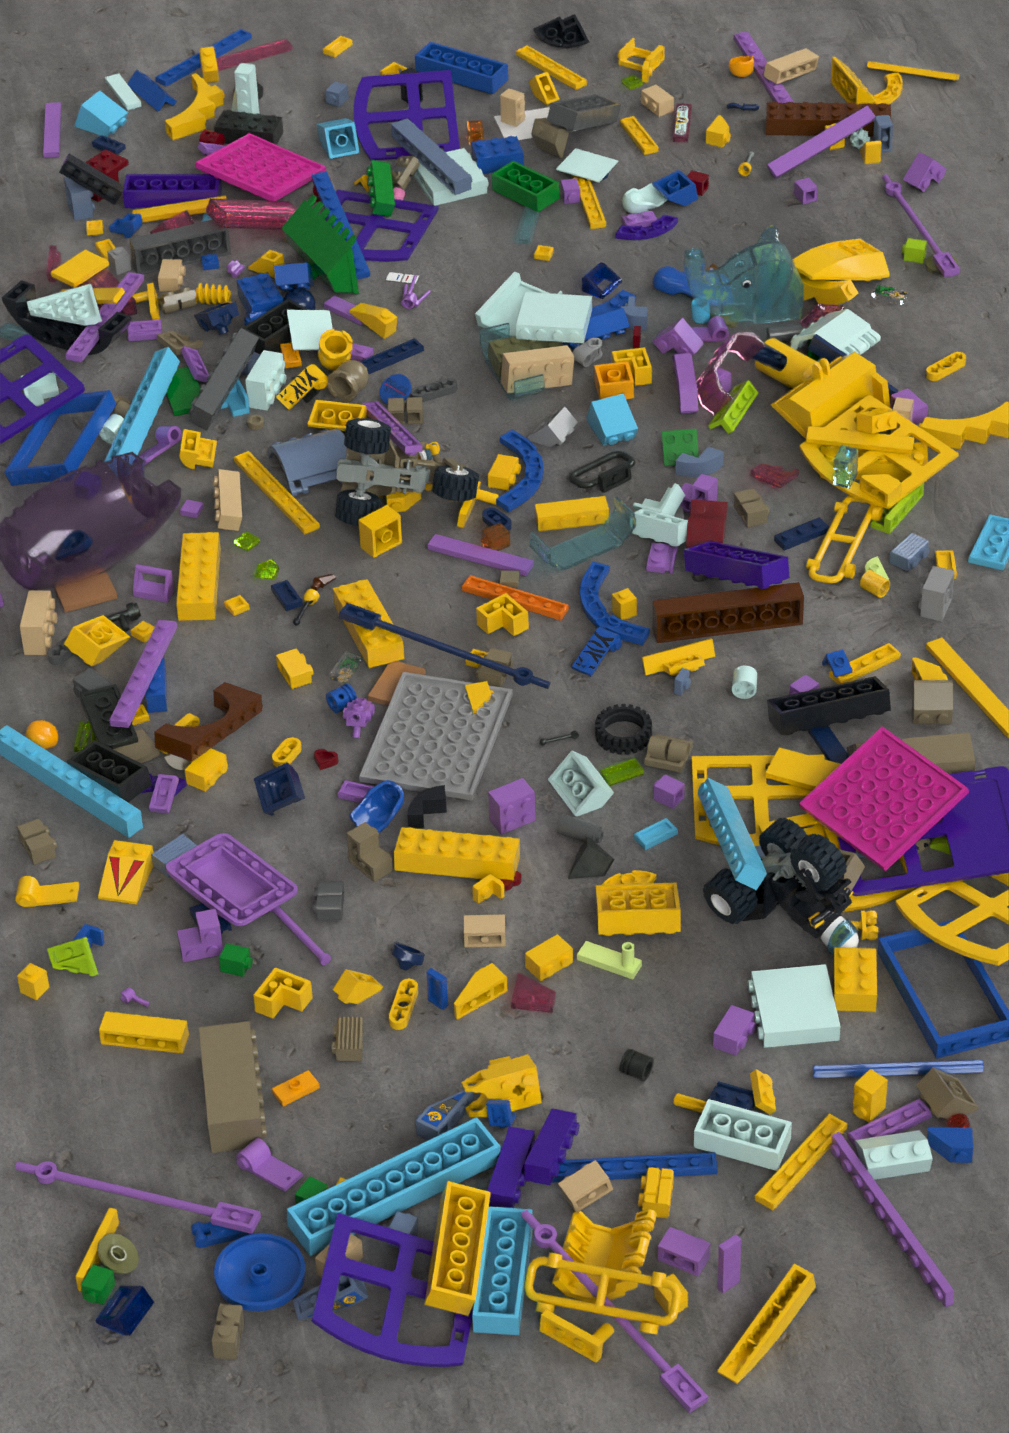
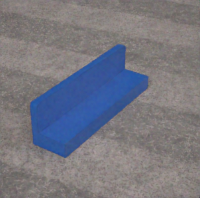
[127,70,177,111]

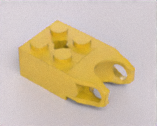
[461,1054,542,1117]

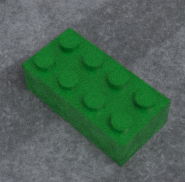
[491,161,560,212]

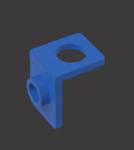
[822,649,852,677]

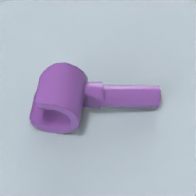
[120,988,149,1007]

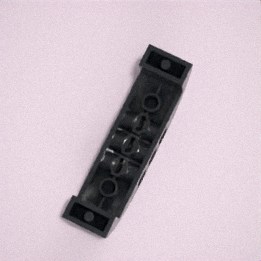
[2,280,132,355]

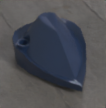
[56,530,93,560]
[391,941,425,970]

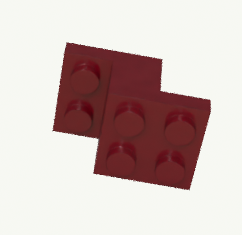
[85,150,129,202]
[686,499,728,549]

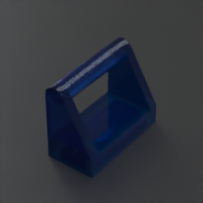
[582,262,622,299]
[95,1286,154,1336]

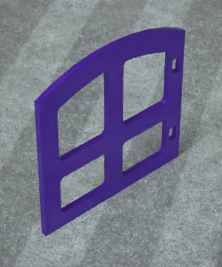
[354,70,460,161]
[325,189,439,261]
[311,1213,474,1367]

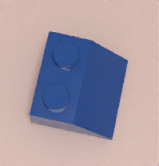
[652,170,698,206]

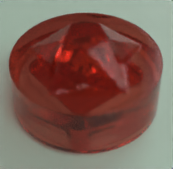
[947,1113,970,1128]

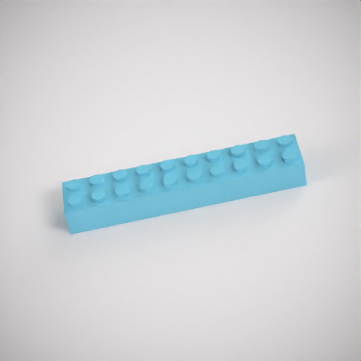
[287,1117,501,1256]

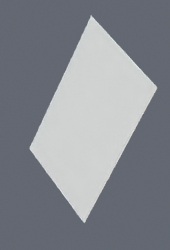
[494,107,577,140]

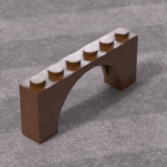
[154,682,263,762]

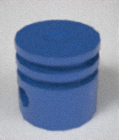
[326,683,357,713]

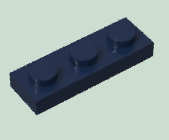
[774,517,829,551]

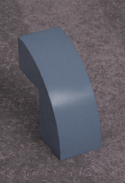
[676,447,724,477]

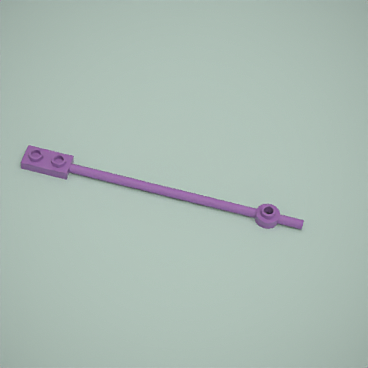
[882,174,960,277]
[15,1161,261,1234]
[521,1210,708,1413]

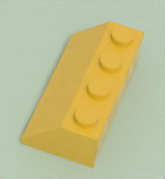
[831,56,875,104]

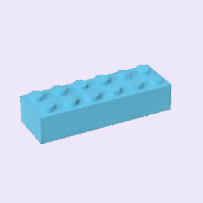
[472,1207,533,1335]

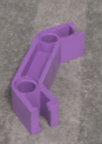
[672,353,698,414]

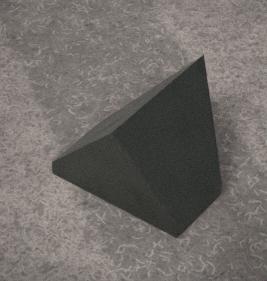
[568,837,615,879]

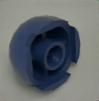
[283,288,316,310]

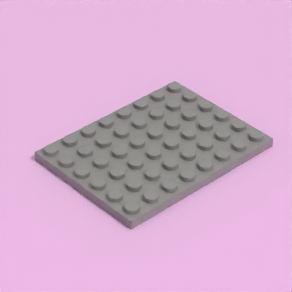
[359,672,513,801]

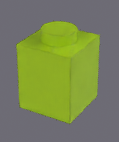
[902,238,927,263]

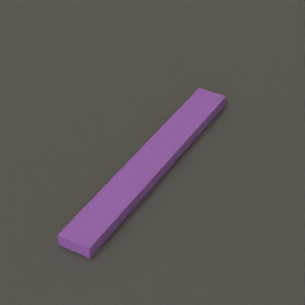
[767,105,875,179]

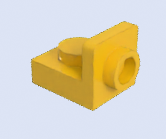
[472,874,504,904]

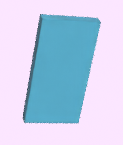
[968,514,1009,571]

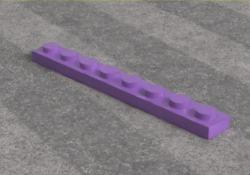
[109,620,177,728]

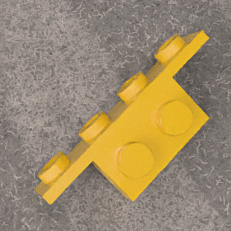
[642,638,716,676]

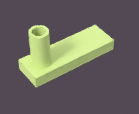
[577,941,642,979]

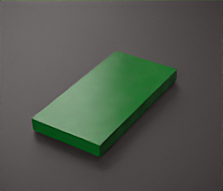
[166,367,200,416]

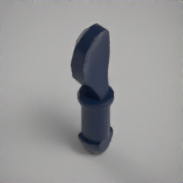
[726,102,759,111]

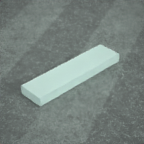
[105,73,141,110]

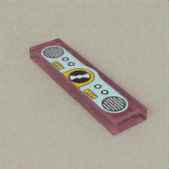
[673,103,692,142]

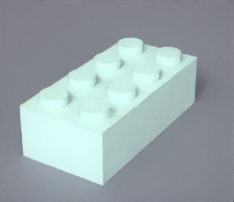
[694,1099,792,1171]

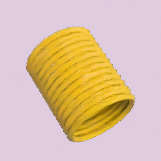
[860,570,890,598]

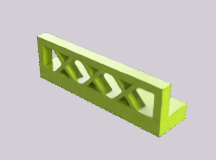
[708,380,759,434]
[871,483,924,534]

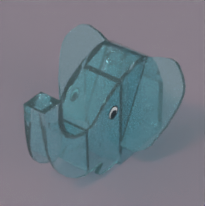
[684,225,804,324]

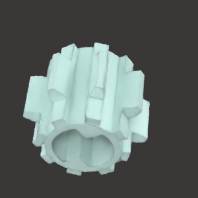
[850,128,870,149]

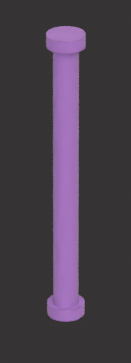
[270,906,331,966]

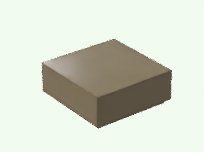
[500,570,520,587]

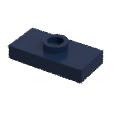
[92,135,126,155]
[271,580,303,611]

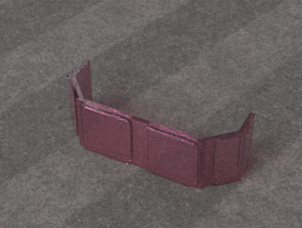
[696,332,765,415]

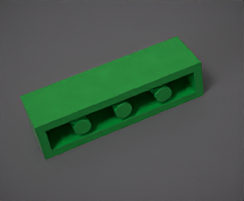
[366,160,395,217]

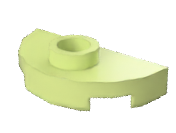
[865,556,889,580]

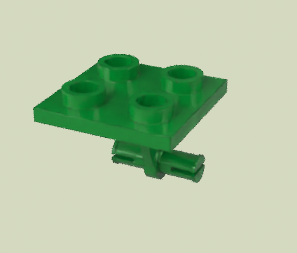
[661,429,699,466]

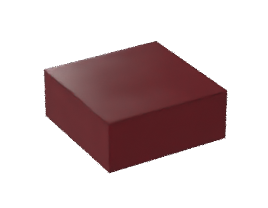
[633,326,641,349]

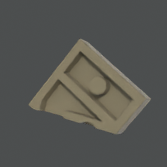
[157,331,203,355]

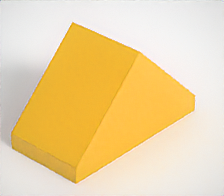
[860,141,882,164]

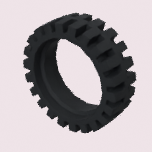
[595,704,652,755]

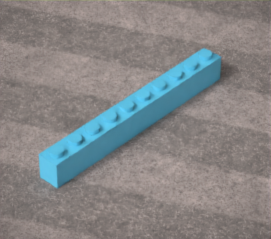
[104,347,180,476]
[0,725,143,838]
[698,778,767,890]

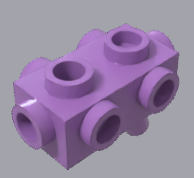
[343,698,375,738]

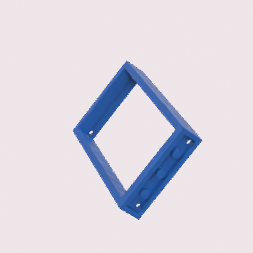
[5,390,116,486]
[878,919,1009,1059]

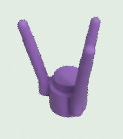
[401,275,431,309]

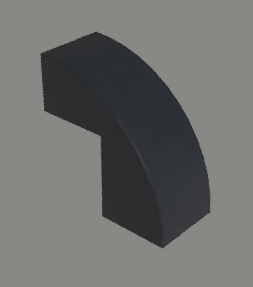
[408,785,447,829]

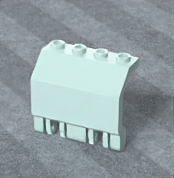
[790,309,881,355]

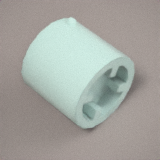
[99,414,124,444]
[732,665,757,699]

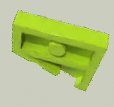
[47,937,98,976]

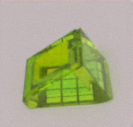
[254,559,280,579]

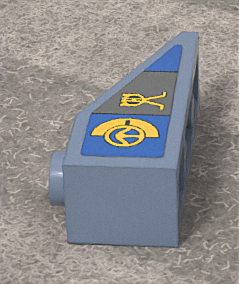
[415,1090,474,1140]
[293,1275,369,1320]

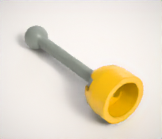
[738,151,754,176]

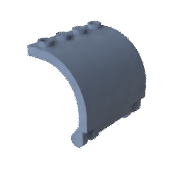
[267,428,347,497]

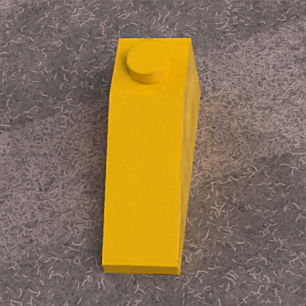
[349,303,398,339]
[454,963,508,1020]

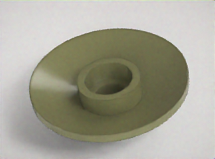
[97,1234,139,1274]

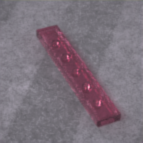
[216,39,293,71]

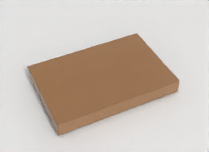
[54,572,118,613]
[368,661,426,706]

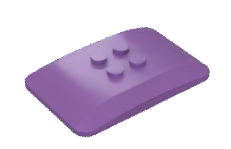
[166,833,298,926]

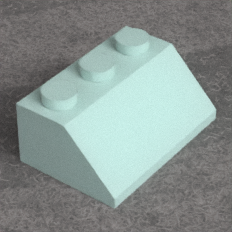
[548,751,614,816]
[855,1130,933,1180]

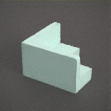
[21,373,59,407]
[633,483,685,516]

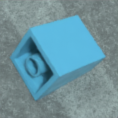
[74,91,128,137]
[316,118,360,159]
[586,394,638,445]

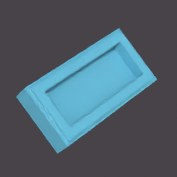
[634,818,678,850]

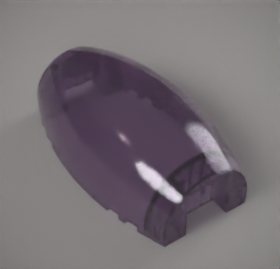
[0,452,181,590]

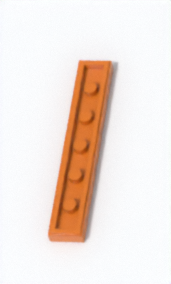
[462,575,569,621]

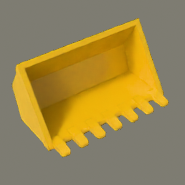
[771,352,877,452]

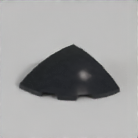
[533,14,590,48]

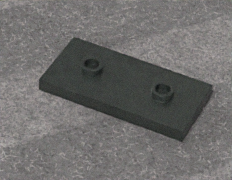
[79,684,138,749]

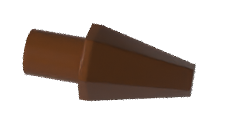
[311,574,336,591]

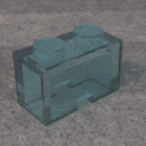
[833,445,859,489]

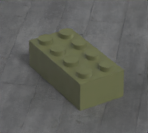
[488,336,561,378]

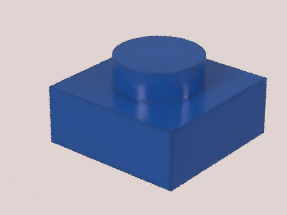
[201,254,219,270]

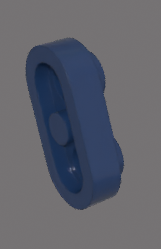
[482,508,512,534]

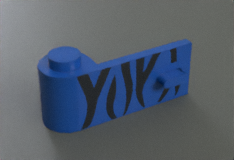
[572,627,622,676]

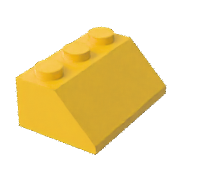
[307,400,368,431]

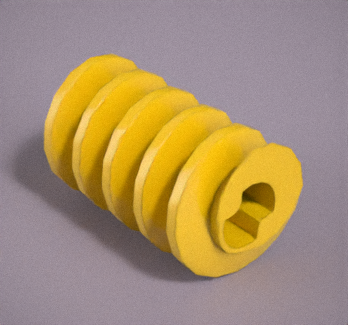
[195,283,231,305]

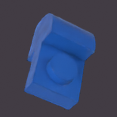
[109,214,142,238]

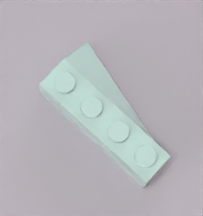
[231,63,259,114]

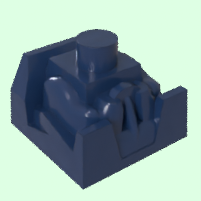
[194,301,239,335]
[254,762,305,816]

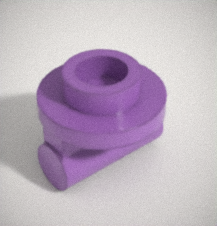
[227,260,245,278]

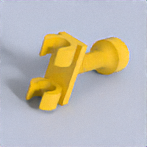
[849,911,879,940]

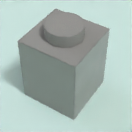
[108,247,131,275]

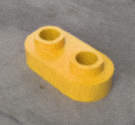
[272,737,302,767]

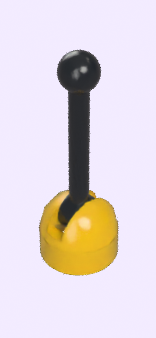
[293,589,320,625]

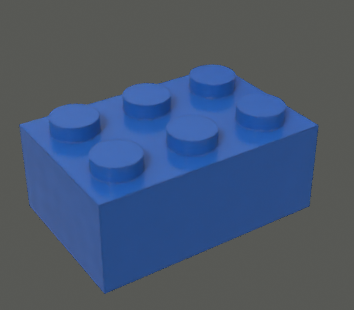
[471,136,524,174]
[274,263,314,292]
[237,273,283,313]

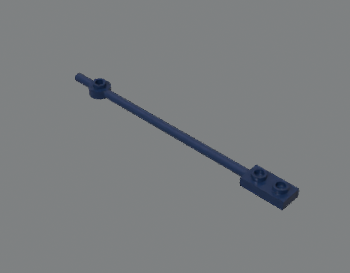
[339,603,551,689]

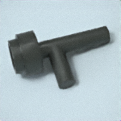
[106,602,141,632]

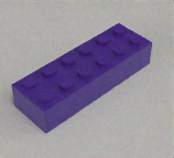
[123,174,222,209]
[684,541,790,589]

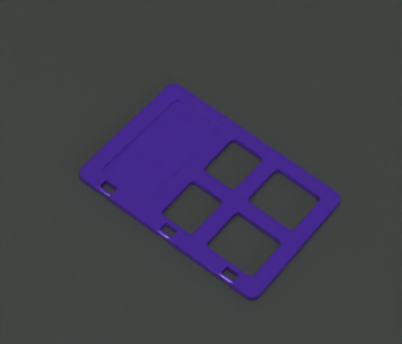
[0,334,85,444]
[837,766,1009,896]

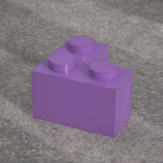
[903,152,947,192]
[652,318,704,355]
[680,474,718,513]
[177,909,223,962]

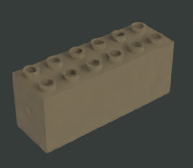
[199,1021,267,1153]

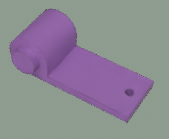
[691,316,729,342]
[134,426,182,465]
[236,1138,303,1192]

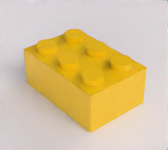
[833,947,877,1012]

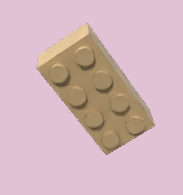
[501,345,574,393]

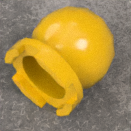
[318,329,353,371]

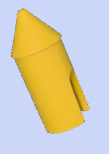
[755,338,819,388]

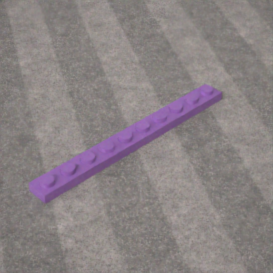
[734,32,794,103]
[66,272,144,362]
[361,401,423,455]
[830,1132,954,1307]

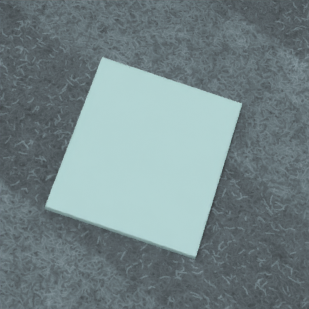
[556,148,618,182]
[287,310,333,350]

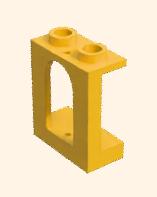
[617,38,665,71]

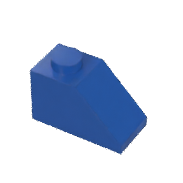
[927,1127,973,1163]

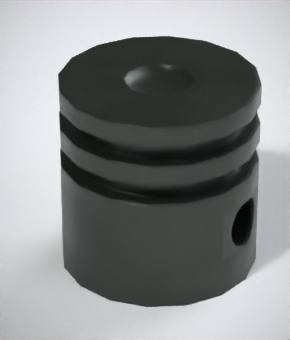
[619,1048,654,1081]

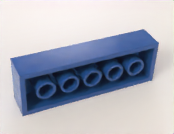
[415,42,508,94]

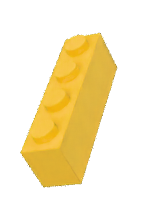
[535,496,609,532]
[99,1011,189,1054]

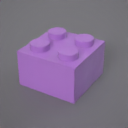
[488,778,535,834]

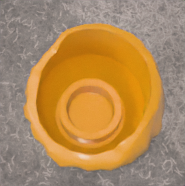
[729,55,754,77]
[25,720,59,750]

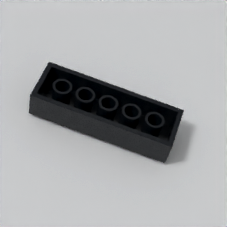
[767,676,891,735]

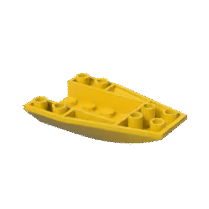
[788,239,890,281]

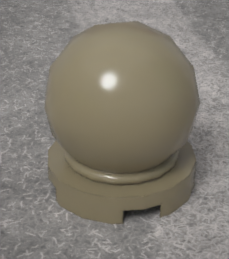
[327,360,369,402]

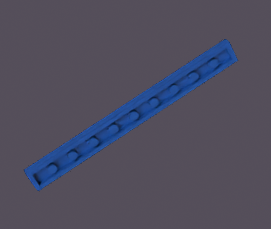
[311,171,370,279]

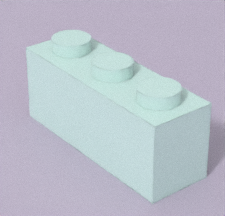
[632,508,688,547]

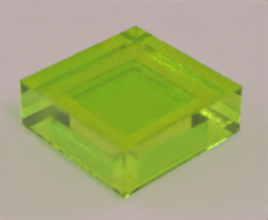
[622,74,643,90]
[234,531,260,552]

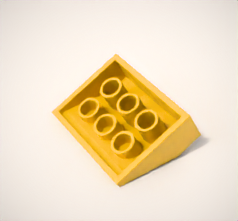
[596,883,681,936]

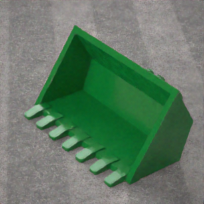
[281,194,359,294]

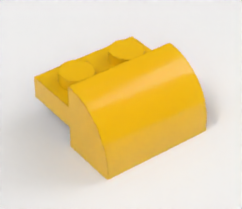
[180,429,217,470]

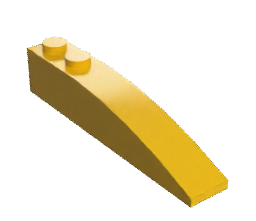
[717,1263,816,1384]

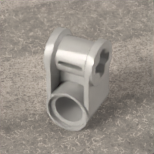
[572,337,603,367]

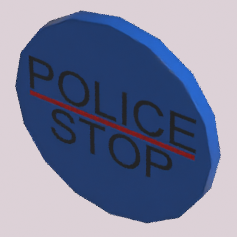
[379,374,411,405]

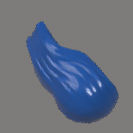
[653,266,702,299]
[349,780,404,833]

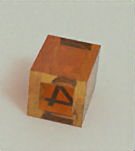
[467,120,484,144]
[481,523,510,551]

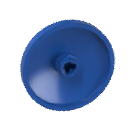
[214,1233,306,1311]

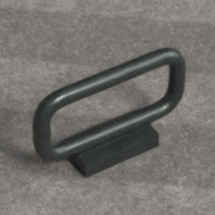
[569,451,635,493]

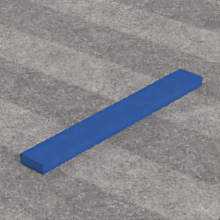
[155,29,252,87]
[552,1152,717,1183]

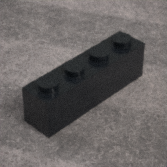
[59,153,124,205]

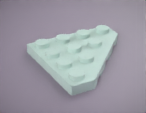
[27,284,102,326]

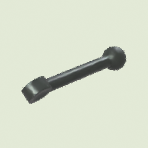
[540,731,579,746]

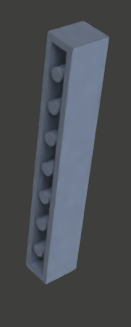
[391,118,472,195]

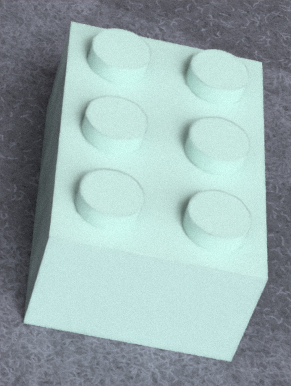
[245,350,287,411]

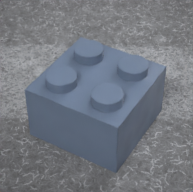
[64,177,95,221]

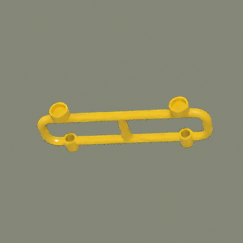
[806,495,883,584]
[524,1252,682,1335]

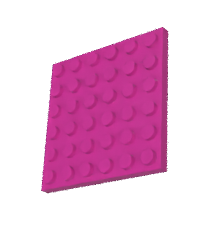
[195,133,326,202]
[799,726,969,871]

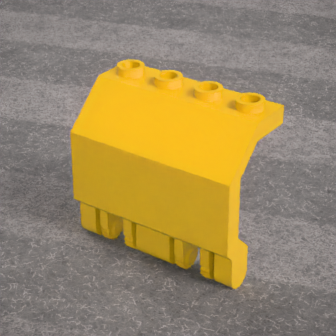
[552,1209,657,1304]

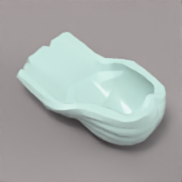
[622,183,668,214]

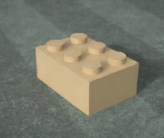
[20,590,57,655]

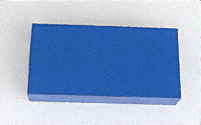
[426,968,448,1010]

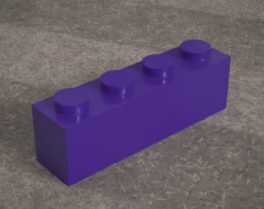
[524,1108,580,1185]
[487,1126,536,1208]

